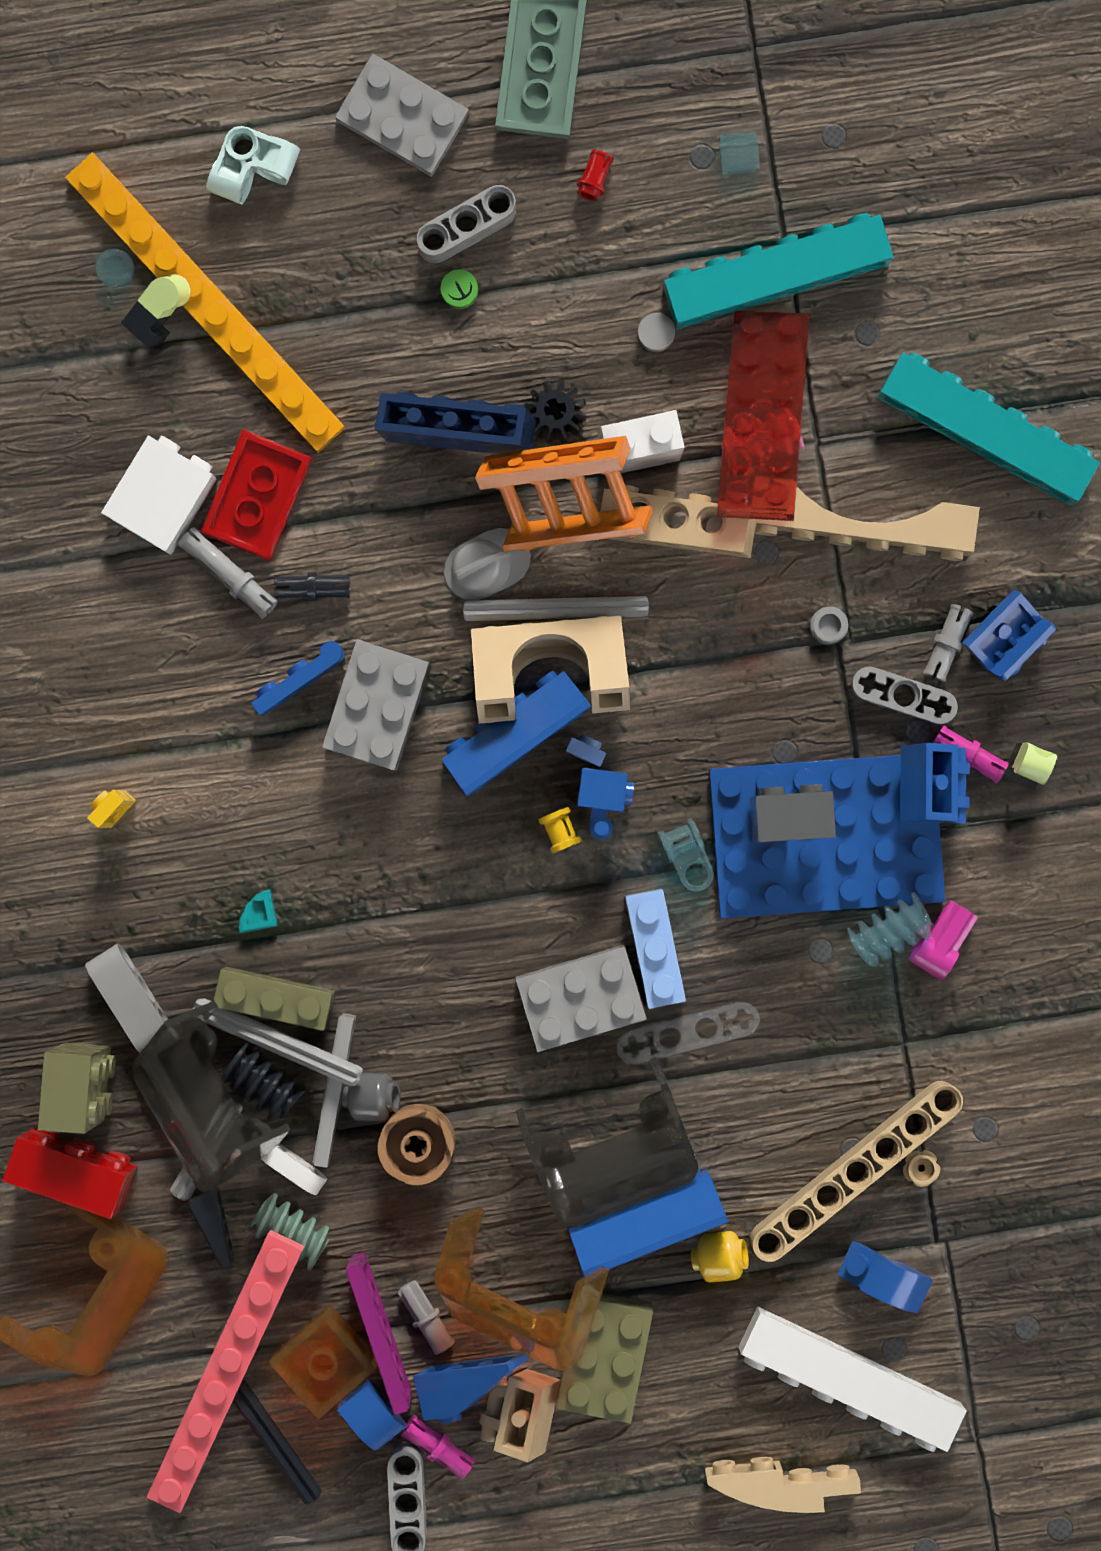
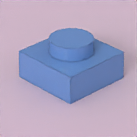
[566,734,606,768]

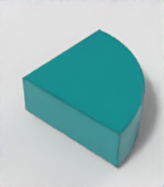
[239,889,278,933]

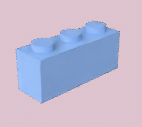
[625,889,686,1009]

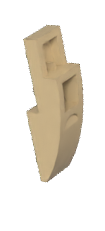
[705,1457,861,1513]

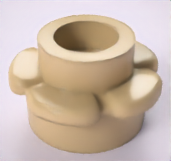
[903,1150,940,1187]

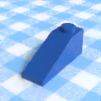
[413,1353,528,1424]

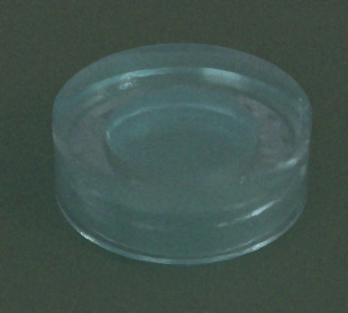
[96,249,135,288]

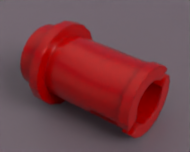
[576,149,614,201]

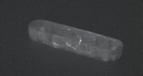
[617,1001,760,1065]

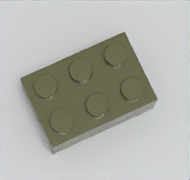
[38,1042,116,1134]
[556,1288,653,1424]

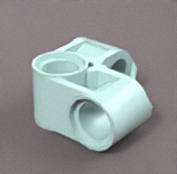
[206,126,301,205]

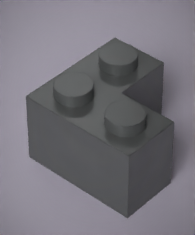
[750,784,836,842]

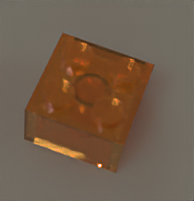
[269,1303,378,1420]

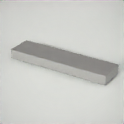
[312,1013,356,1168]

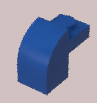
[837,1241,933,1314]
[337,1378,408,1451]

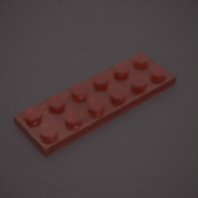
[717,311,810,521]

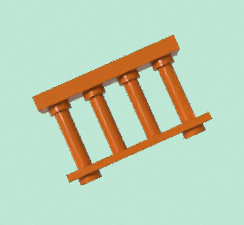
[475,436,653,552]

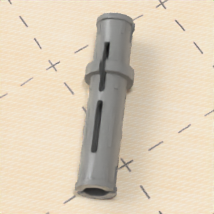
[178,527,278,619]

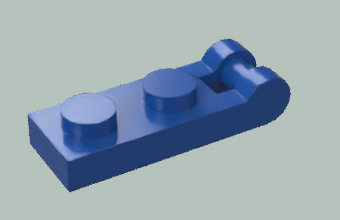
[251,641,345,717]

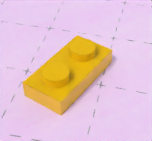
[87,790,136,828]

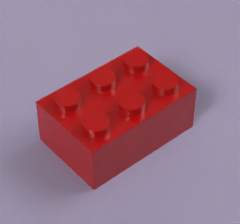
[2,1128,138,1219]

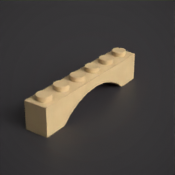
[749,477,980,561]

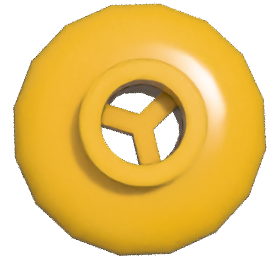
[691,1231,749,1283]

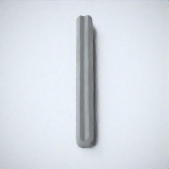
[463,596,649,621]
[192,998,363,1086]

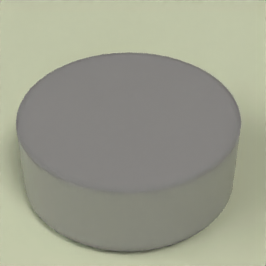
[637,313,675,352]
[810,607,848,645]

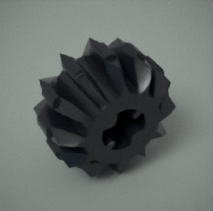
[524,380,587,444]

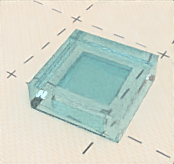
[719,132,760,175]

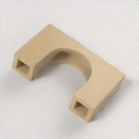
[471,616,630,724]

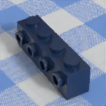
[374,392,536,454]

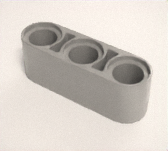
[417,185,516,263]
[85,943,175,1056]
[387,1442,427,1551]

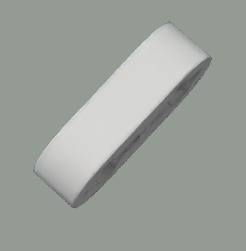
[258,1139,327,1195]

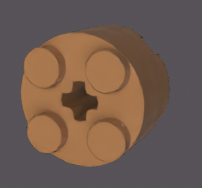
[378,1104,455,1185]

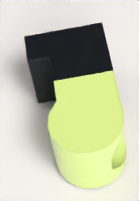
[121,274,191,348]
[1002,742,1057,791]

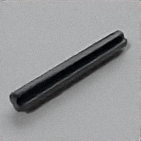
[233,1378,322,1505]

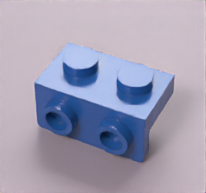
[962,590,1056,681]

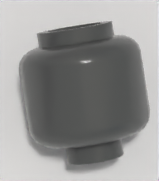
[342,1073,401,1122]

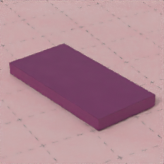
[346,1252,413,1415]

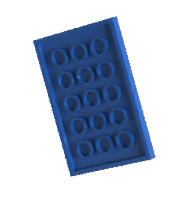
[709,755,945,918]

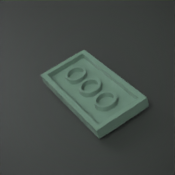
[495,0,587,139]

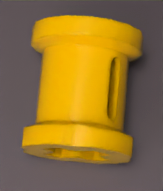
[538,807,582,854]

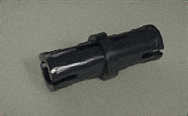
[274,572,351,601]

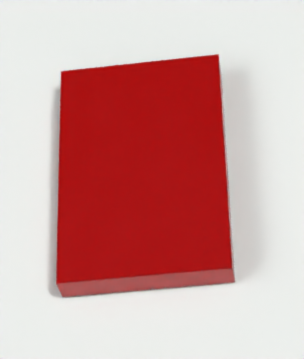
[200,429,313,562]

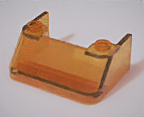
[0,1205,169,1376]
[434,1207,609,1370]

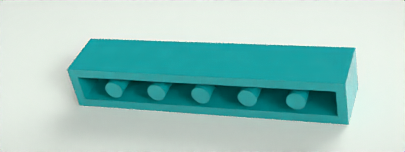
[663,213,894,330]
[876,352,1101,506]

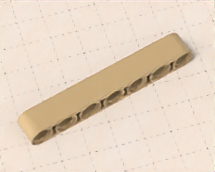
[750,1081,963,1262]

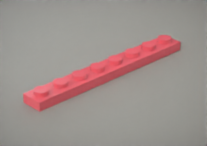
[146,1230,305,1513]

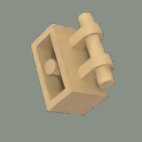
[479,1369,560,1462]

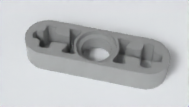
[850,667,958,725]

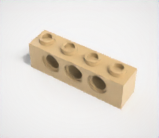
[600,485,758,558]

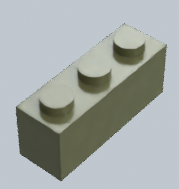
[213,967,336,1031]

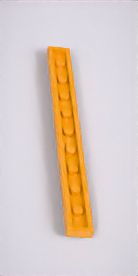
[65,152,345,453]

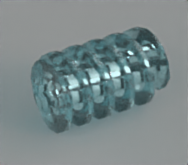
[847,892,932,967]

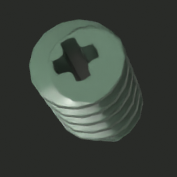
[246,1193,330,1272]

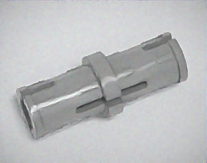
[923,604,974,682]

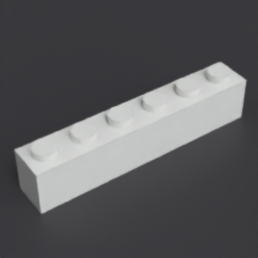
[739,1306,967,1452]

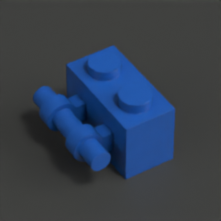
[900,743,970,824]
[577,768,634,840]

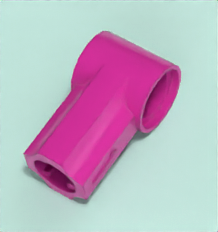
[909,900,978,981]

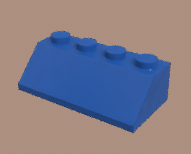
[441,671,591,796]
[568,1167,729,1278]

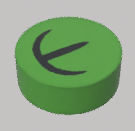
[441,269,478,309]

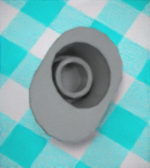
[444,528,531,600]

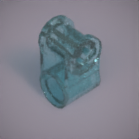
[657,818,714,892]

